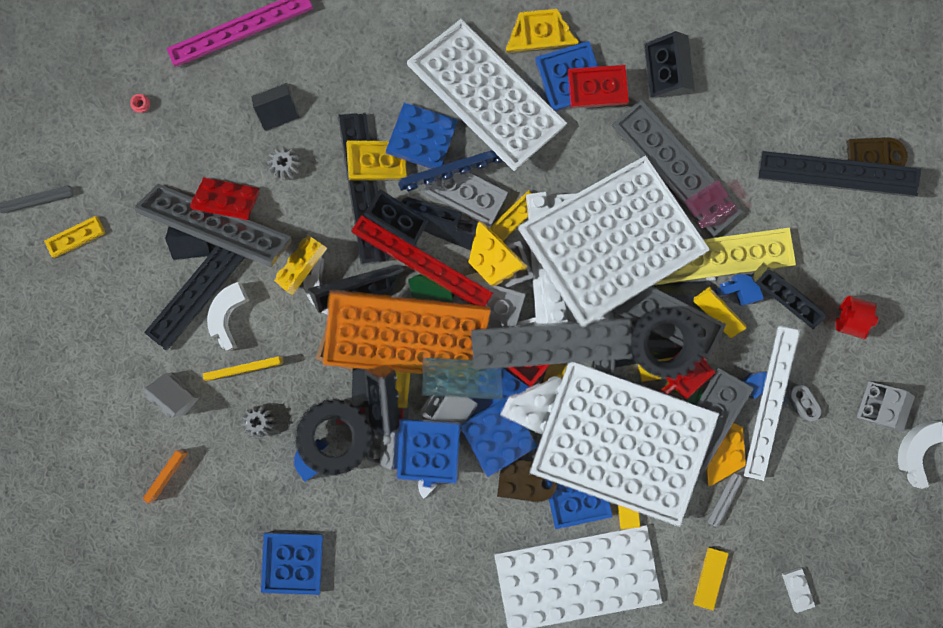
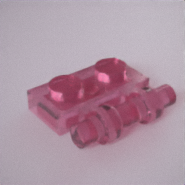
[684,180,735,228]

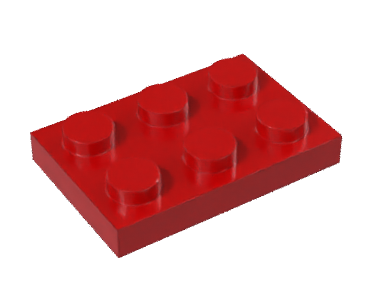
[568,65,629,108]
[190,177,259,220]

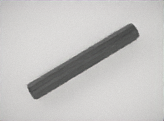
[0,185,74,214]

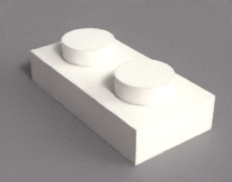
[782,568,815,613]

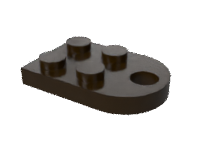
[846,137,908,166]
[497,459,558,502]

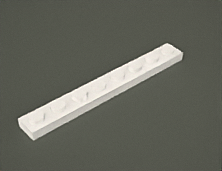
[526,192,568,324]
[744,325,799,481]

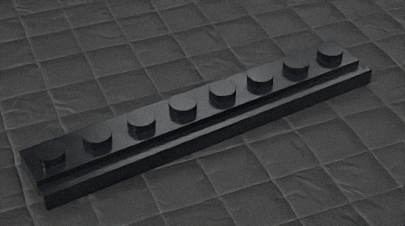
[338,113,389,265]
[758,151,921,197]
[144,219,249,350]

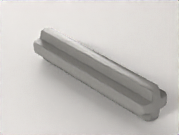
[708,473,743,527]

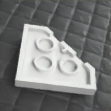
[501,376,562,435]

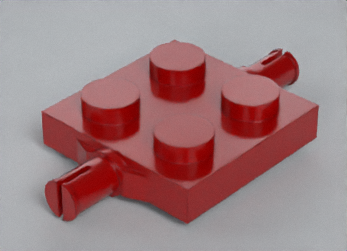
[661,351,715,399]

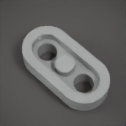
[789,385,821,421]

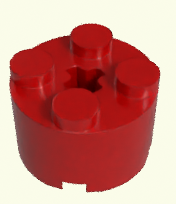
[835,295,878,340]

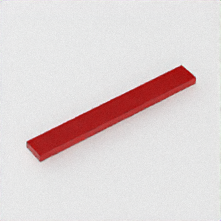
[351,215,493,307]

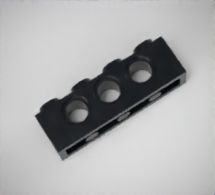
[750,262,827,330]

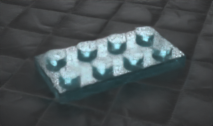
[423,358,503,399]

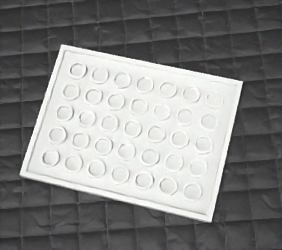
[518,156,710,327]
[530,362,719,526]

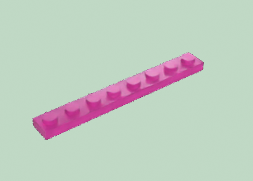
[166,0,313,67]

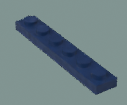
[398,150,503,191]

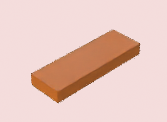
[143,449,188,503]

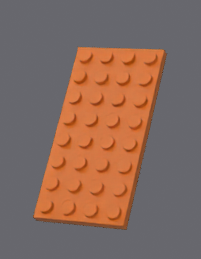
[323,290,490,379]

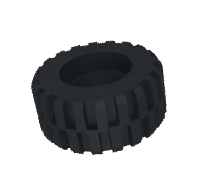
[295,398,372,476]

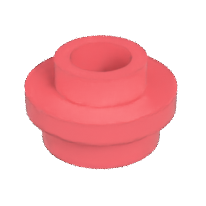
[130,94,150,113]

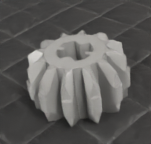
[267,147,301,180]
[241,405,275,438]

